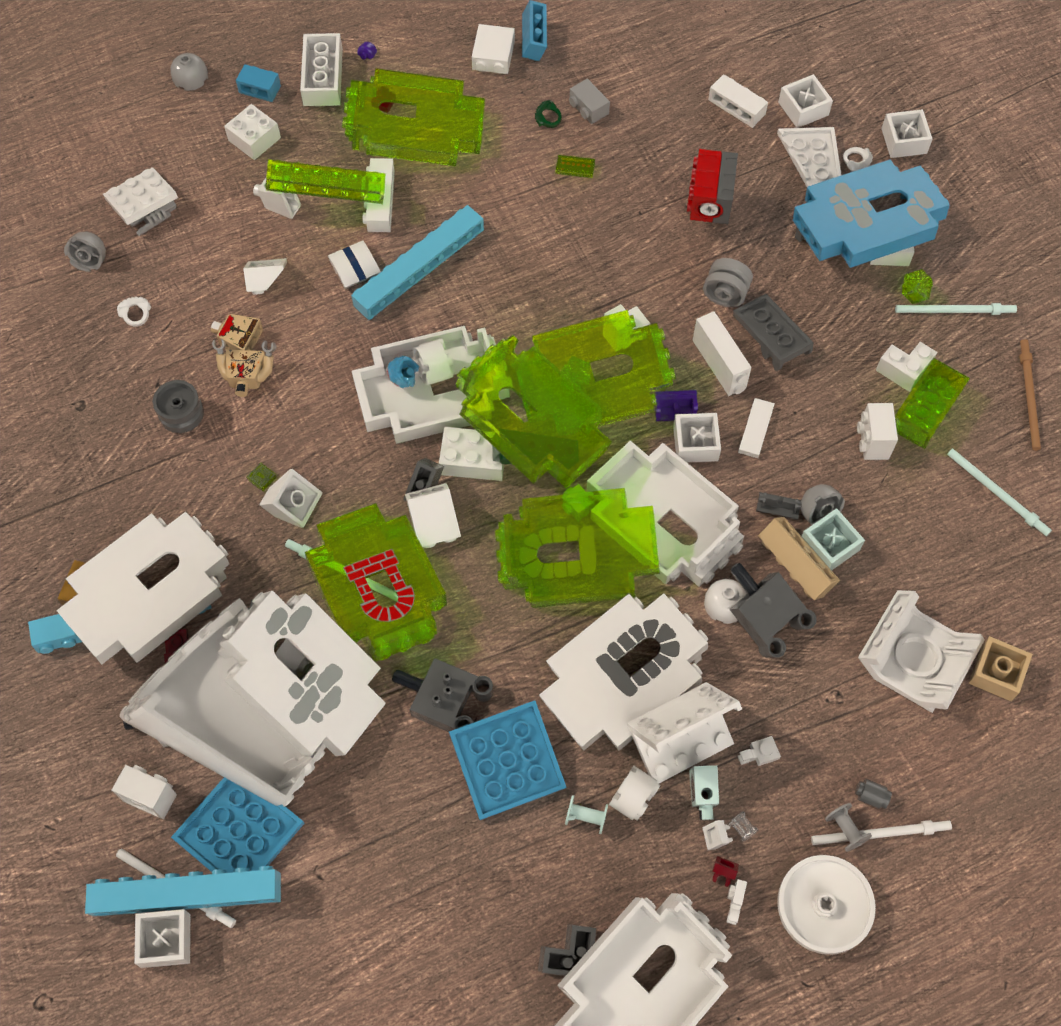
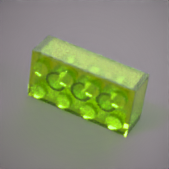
[895,358,970,449]

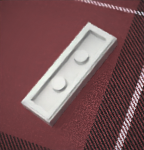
[738,398,775,458]

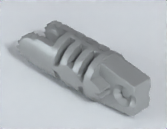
[130,201,176,236]

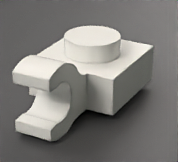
[738,736,781,766]

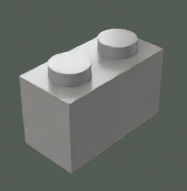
[569,78,610,124]

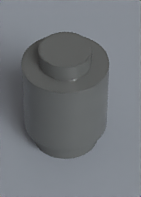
[855,779,892,809]

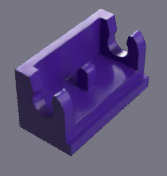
[654,390,698,421]

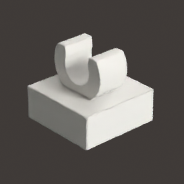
[702,820,733,850]

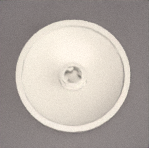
[777,855,875,954]

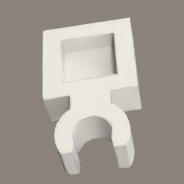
[727,879,747,925]

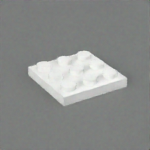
[103,167,178,225]

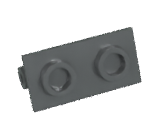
[756,492,802,520]

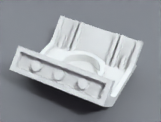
[858,590,985,713]

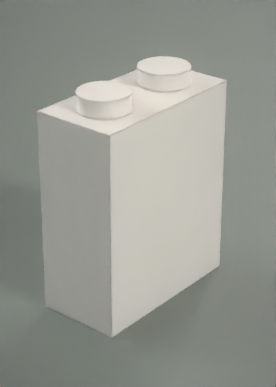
[472,24,515,74]
[405,483,461,548]

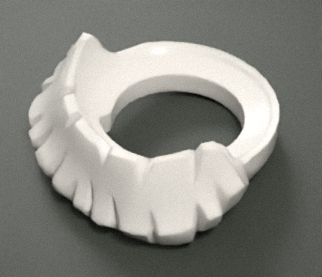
[843,147,873,172]
[117,297,151,327]

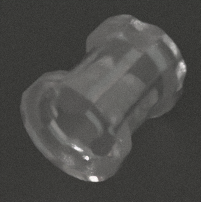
[728,811,759,843]

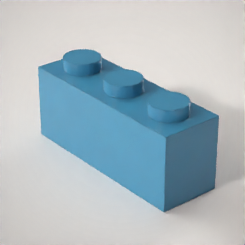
[522,0,547,61]

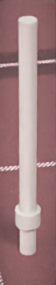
[811,820,952,845]
[116,848,236,928]

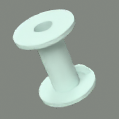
[565,795,609,834]

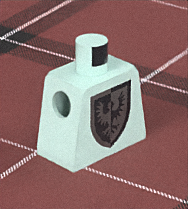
[689,765,719,820]

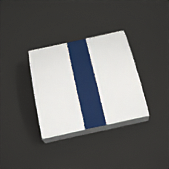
[328,241,380,289]

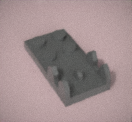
[733,294,814,371]

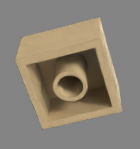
[968,636,1033,702]

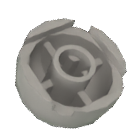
[170,53,208,91]
[64,231,106,272]
[801,484,845,525]

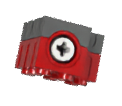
[687,149,738,224]

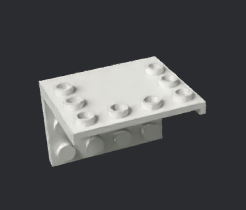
[627,682,742,784]

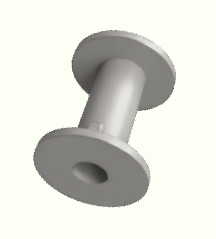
[825,803,872,852]

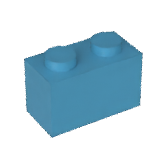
[236,64,281,102]

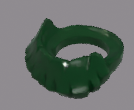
[535,100,562,128]

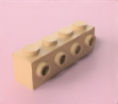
[758,517,840,600]

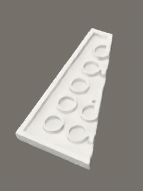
[777,127,841,187]

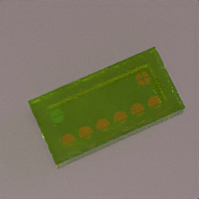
[556,155,595,178]

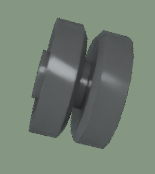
[152,380,204,433]

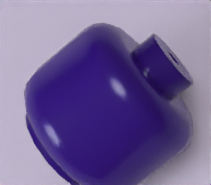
[357,42,377,60]

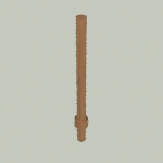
[1020,339,1041,451]

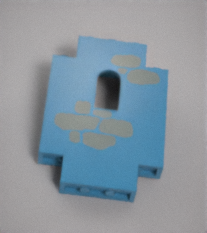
[793,159,950,268]

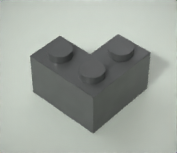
[538,924,596,976]

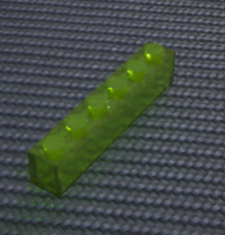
[266,159,386,204]

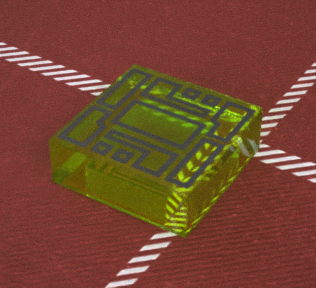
[246,462,277,492]

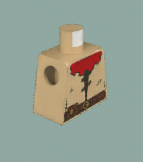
[211,314,263,350]

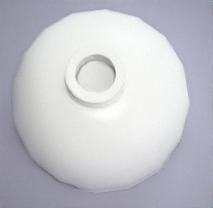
[704,579,747,624]

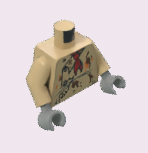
[212,339,277,397]

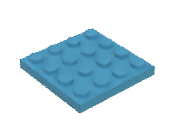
[449,700,567,820]
[171,777,305,873]

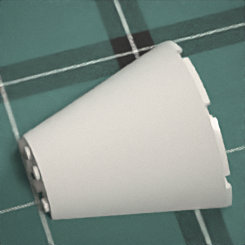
[120,598,326,807]

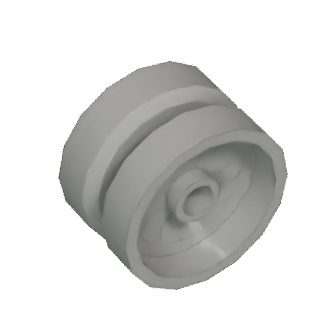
[703,258,753,308]

